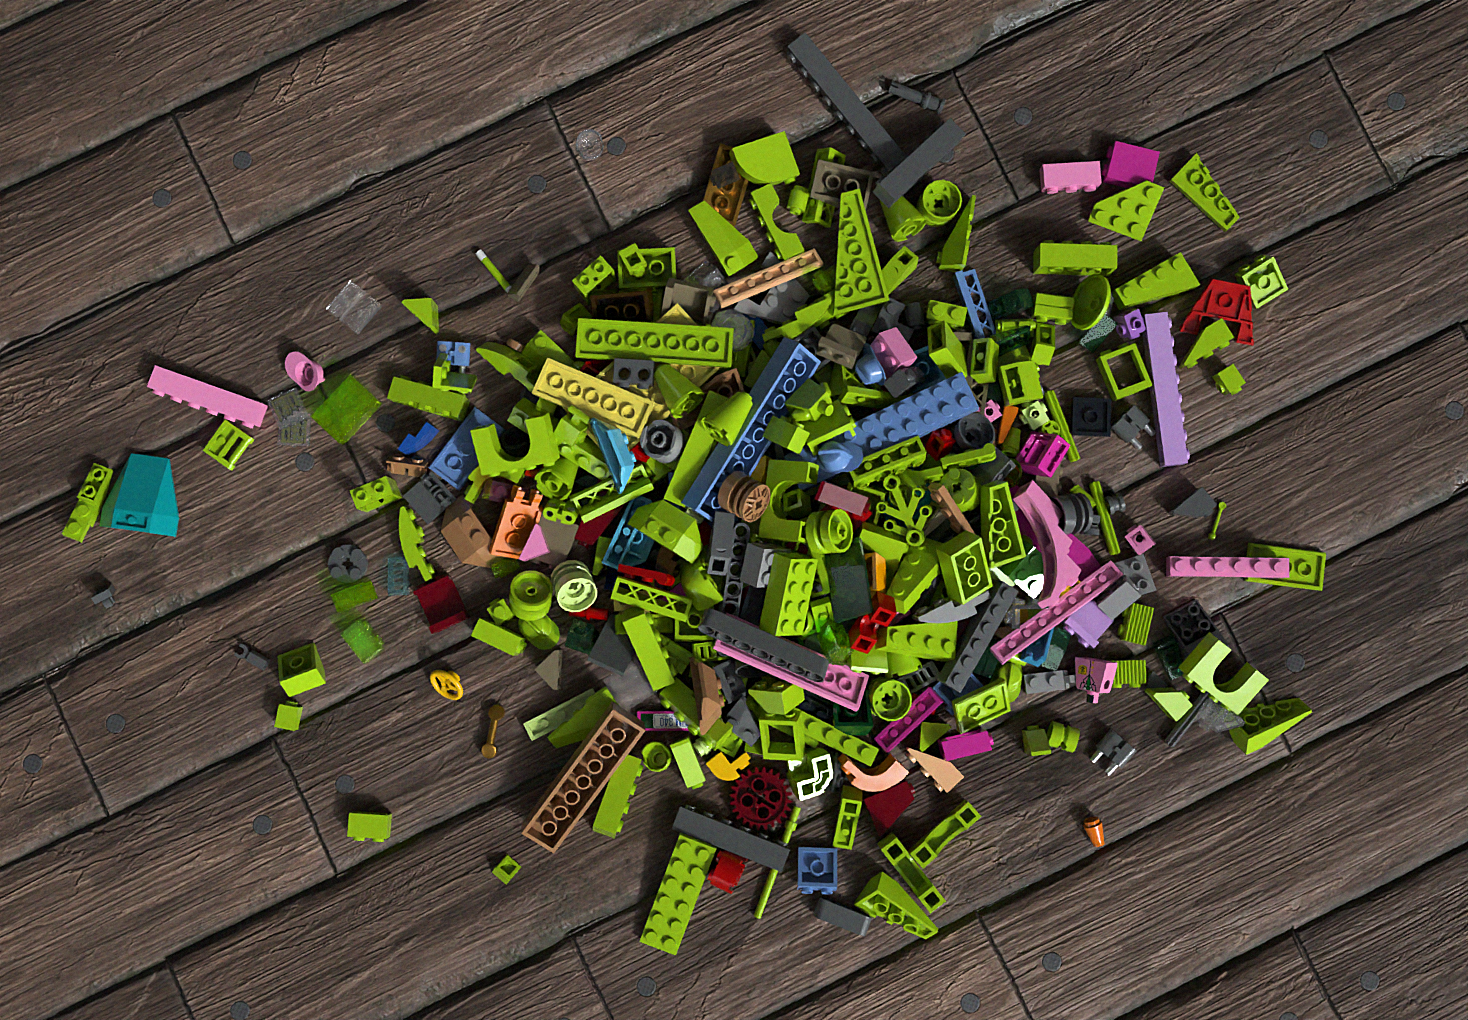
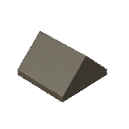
[534,650,563,690]

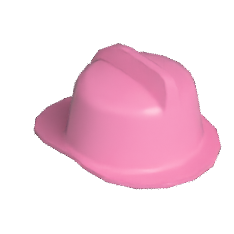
[285,351,326,391]

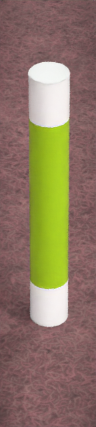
[476,250,512,293]

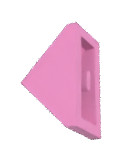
[519,524,550,561]

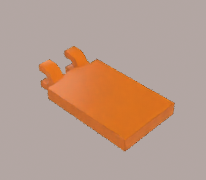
[489,485,543,559]

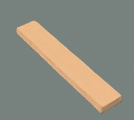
[713,248,823,309]

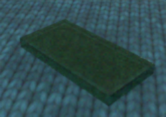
[825,537,873,623]

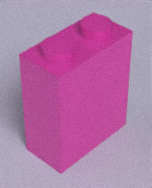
[1102,141,1160,188]

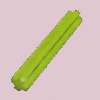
[1044,390,1080,462]
[1089,481,1120,555]

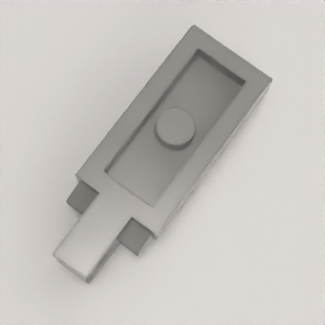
[1023,670,1076,694]

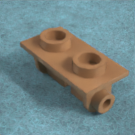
[386,454,429,477]

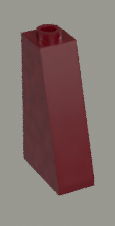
[575,479,629,548]

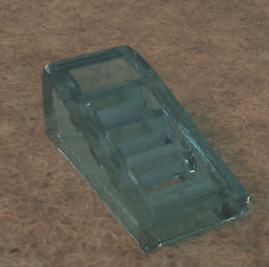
[388,557,410,596]

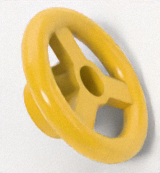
[430,670,463,700]

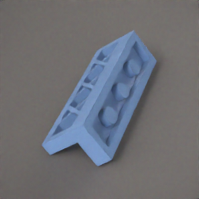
[953,269,999,342]

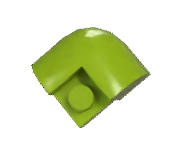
[680,556,723,611]
[786,747,833,801]

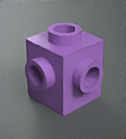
[1113,308,1146,340]

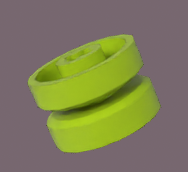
[805,509,853,554]
[509,571,553,621]

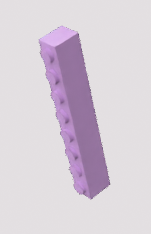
[1142,312,1190,467]

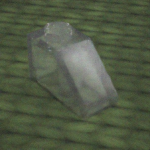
[1195,699,1245,733]

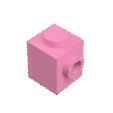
[978,399,1002,423]

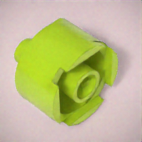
[939,468,981,513]

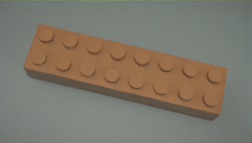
[521,702,646,853]

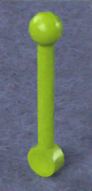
[1208,502,1226,540]

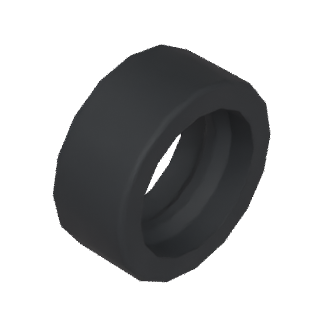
[500,426,530,457]

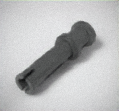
[888,81,946,115]

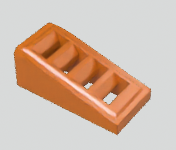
[997,406,1019,446]

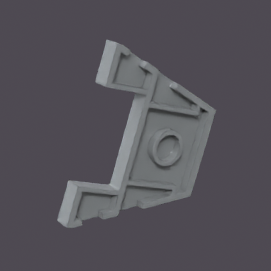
[733,251,810,326]

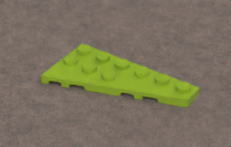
[834,188,889,316]

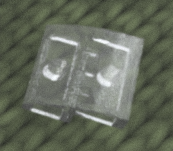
[326,280,382,335]

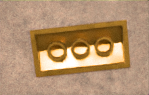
[703,143,748,227]

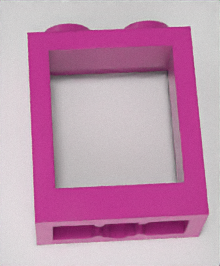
[1013,431,1071,478]
[937,729,994,761]

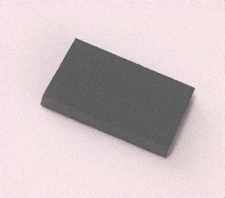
[587,614,635,677]

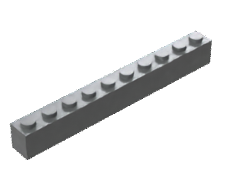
[787,33,924,196]

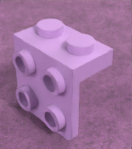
[1060,599,1114,649]

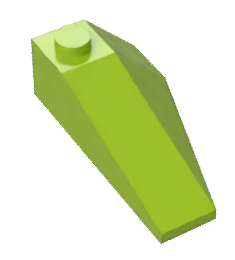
[854,872,939,939]

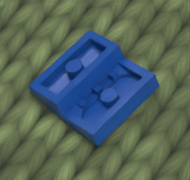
[398,422,439,456]

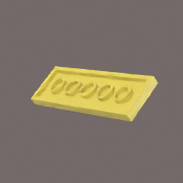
[532,358,655,439]

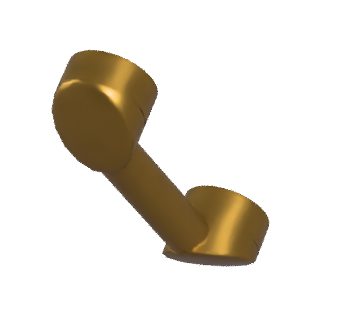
[481,704,505,759]

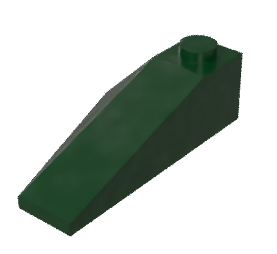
[832,661,873,735]

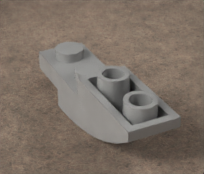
[911,590,991,623]

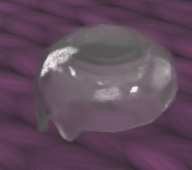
[575,129,604,161]

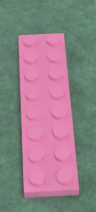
[713,613,869,711]

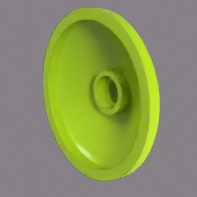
[1071,274,1111,330]

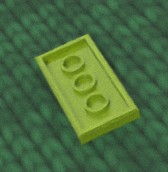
[1244,543,1326,591]

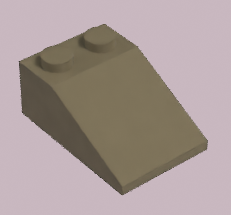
[810,160,874,210]

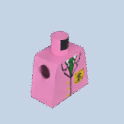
[1075,657,1117,703]

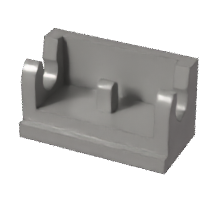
[1097,575,1141,620]

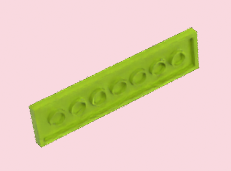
[575,318,734,368]

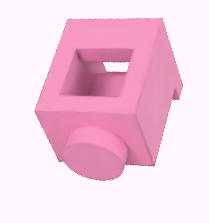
[1125,524,1156,555]

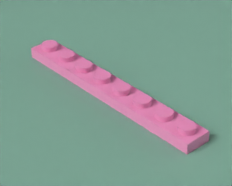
[990,561,1123,665]

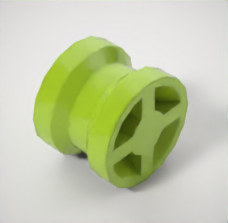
[1038,420,1060,435]

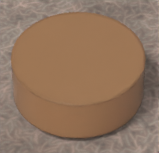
[507,337,525,353]

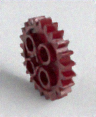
[730,766,792,830]

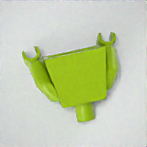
[785,378,834,424]

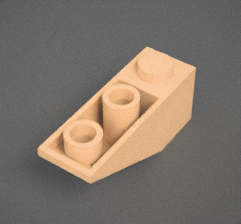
[905,747,964,793]

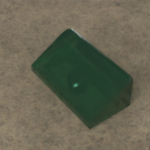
[1078,313,1118,353]

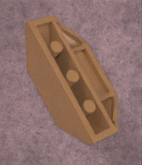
[441,495,506,568]
[689,656,724,735]

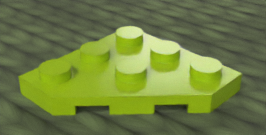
[1088,180,1165,241]

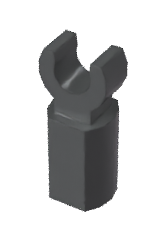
[234,644,270,671]

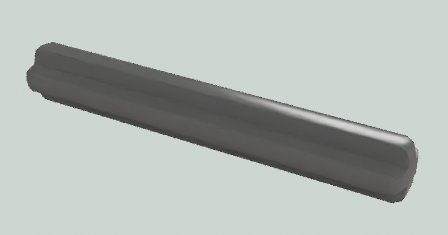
[1165,691,1211,747]

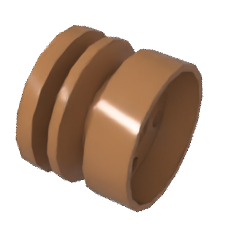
[718,471,771,522]

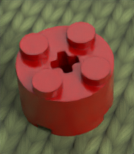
[707,850,748,894]

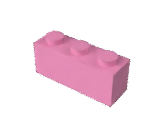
[1040,161,1101,194]

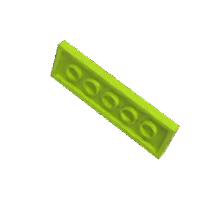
[639,833,717,955]

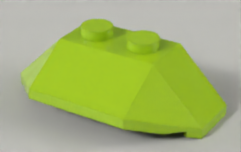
[628,500,703,564]

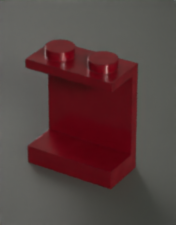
[413,574,470,634]

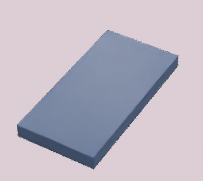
[428,407,506,491]

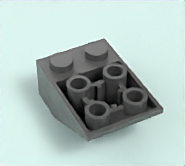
[1163,599,1229,659]

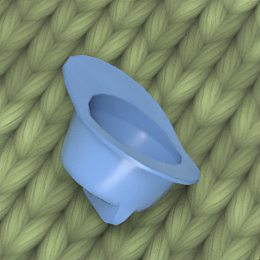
[855,343,886,385]
[817,441,863,472]

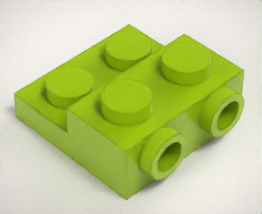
[1235,254,1288,309]

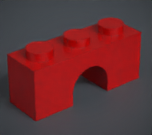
[848,591,897,654]

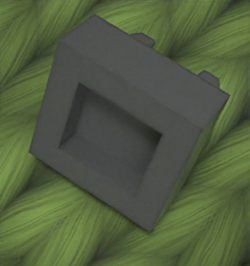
[91,584,116,609]

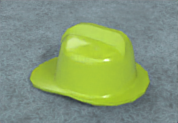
[518,615,560,650]
[991,661,1023,703]

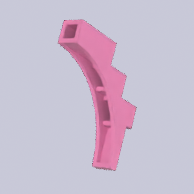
[1013,480,1081,609]

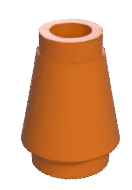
[1083,816,1105,847]

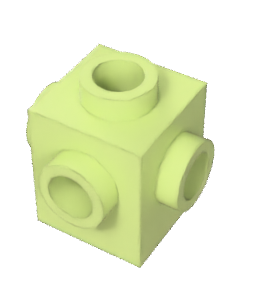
[1018,400,1049,430]

